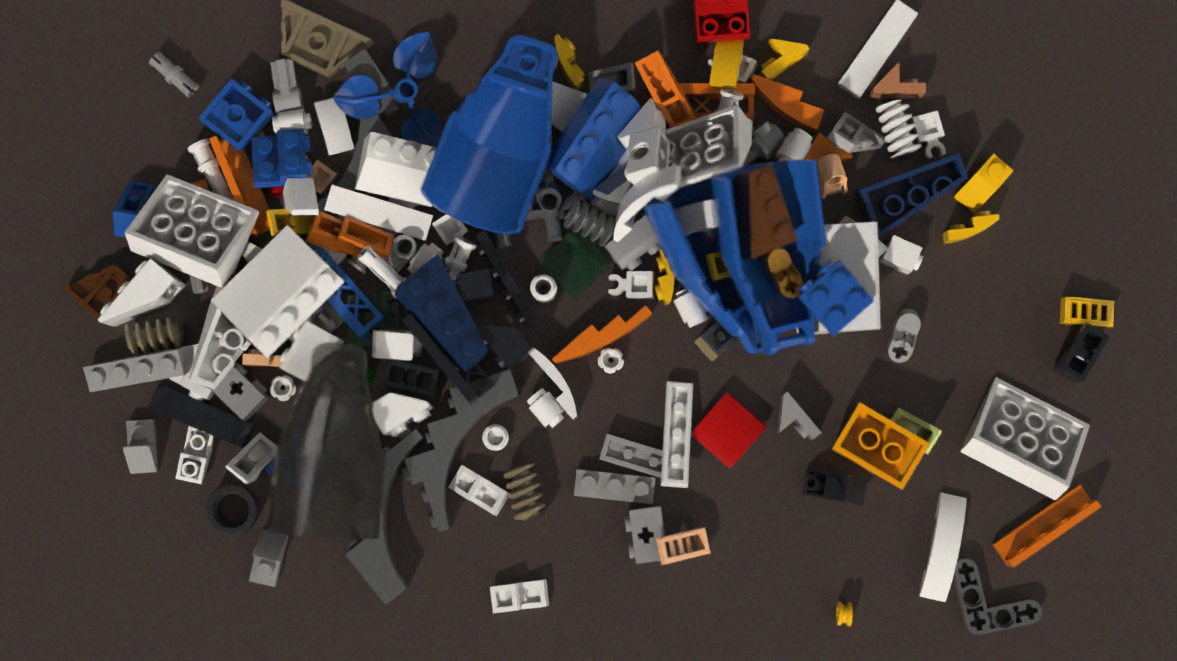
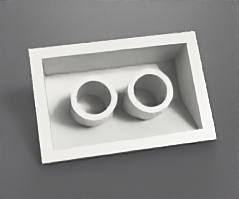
[355,132,437,207]

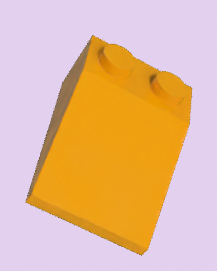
[832,403,930,490]

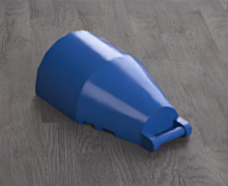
[711,159,826,356]

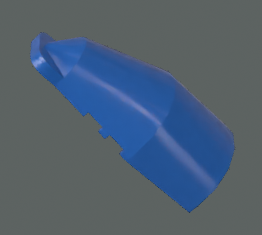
[420,35,558,234]
[642,177,782,354]

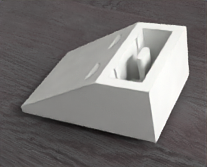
[98,259,186,327]

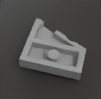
[827,112,885,153]

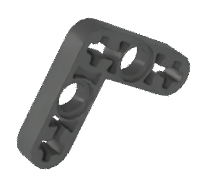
[953,558,1042,635]

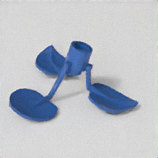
[333,32,443,148]

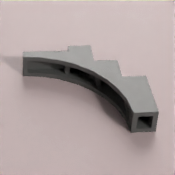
[317,49,402,216]
[402,369,519,532]
[346,429,425,605]

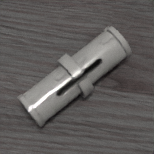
[149,51,199,98]

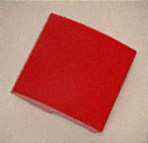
[691,391,767,468]

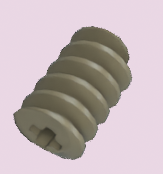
[124,316,184,356]
[503,463,547,521]

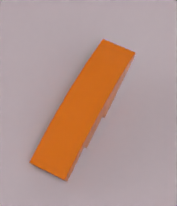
[635,50,698,128]
[552,305,652,364]

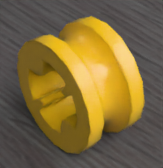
[836,602,853,626]

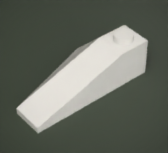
[189,280,251,389]

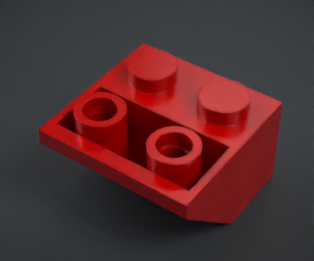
[693,0,750,42]

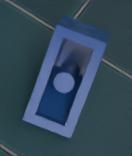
[113,180,155,238]

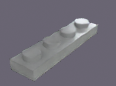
[83,347,189,392]

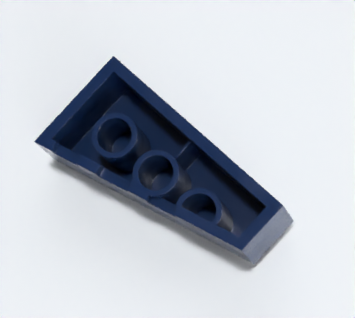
[855,153,968,239]
[395,254,488,375]

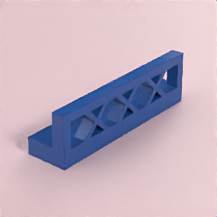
[308,244,384,342]

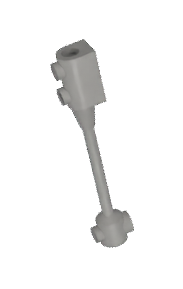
[603,121,786,271]

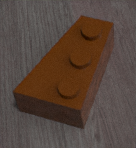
[735,164,797,260]

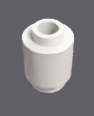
[272,109,312,136]
[776,128,813,161]
[407,243,445,273]
[530,274,557,303]
[674,289,708,328]
[527,388,565,428]

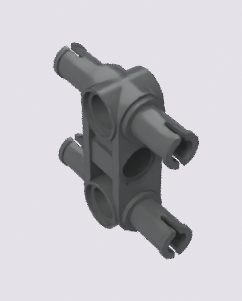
[494,169,564,249]

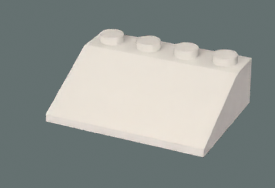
[666,104,752,188]
[125,175,259,288]
[796,222,880,335]
[211,225,344,358]
[960,377,1090,500]

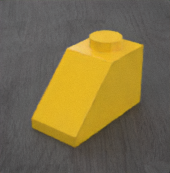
[954,154,1014,214]

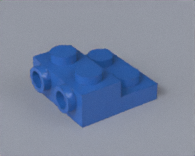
[198,78,275,152]
[251,129,312,188]
[797,260,874,337]

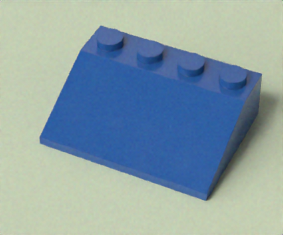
[545,78,642,203]

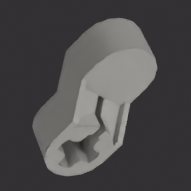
[887,309,921,363]

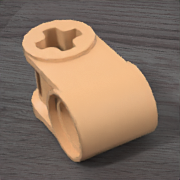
[817,154,848,199]

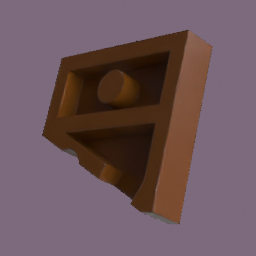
[62,264,132,319]

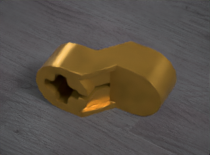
[762,248,803,298]

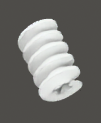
[876,100,922,158]

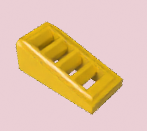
[1060,296,1114,327]

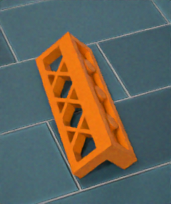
[650,83,755,120]
[209,136,271,239]
[992,485,1101,567]

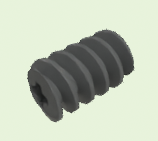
[559,195,616,246]

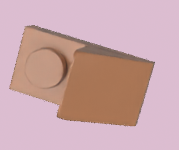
[870,63,926,98]

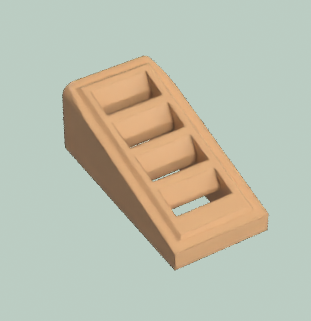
[656,527,710,565]

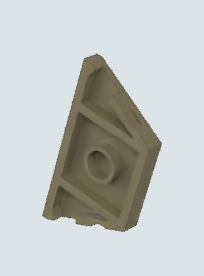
[281,0,374,78]

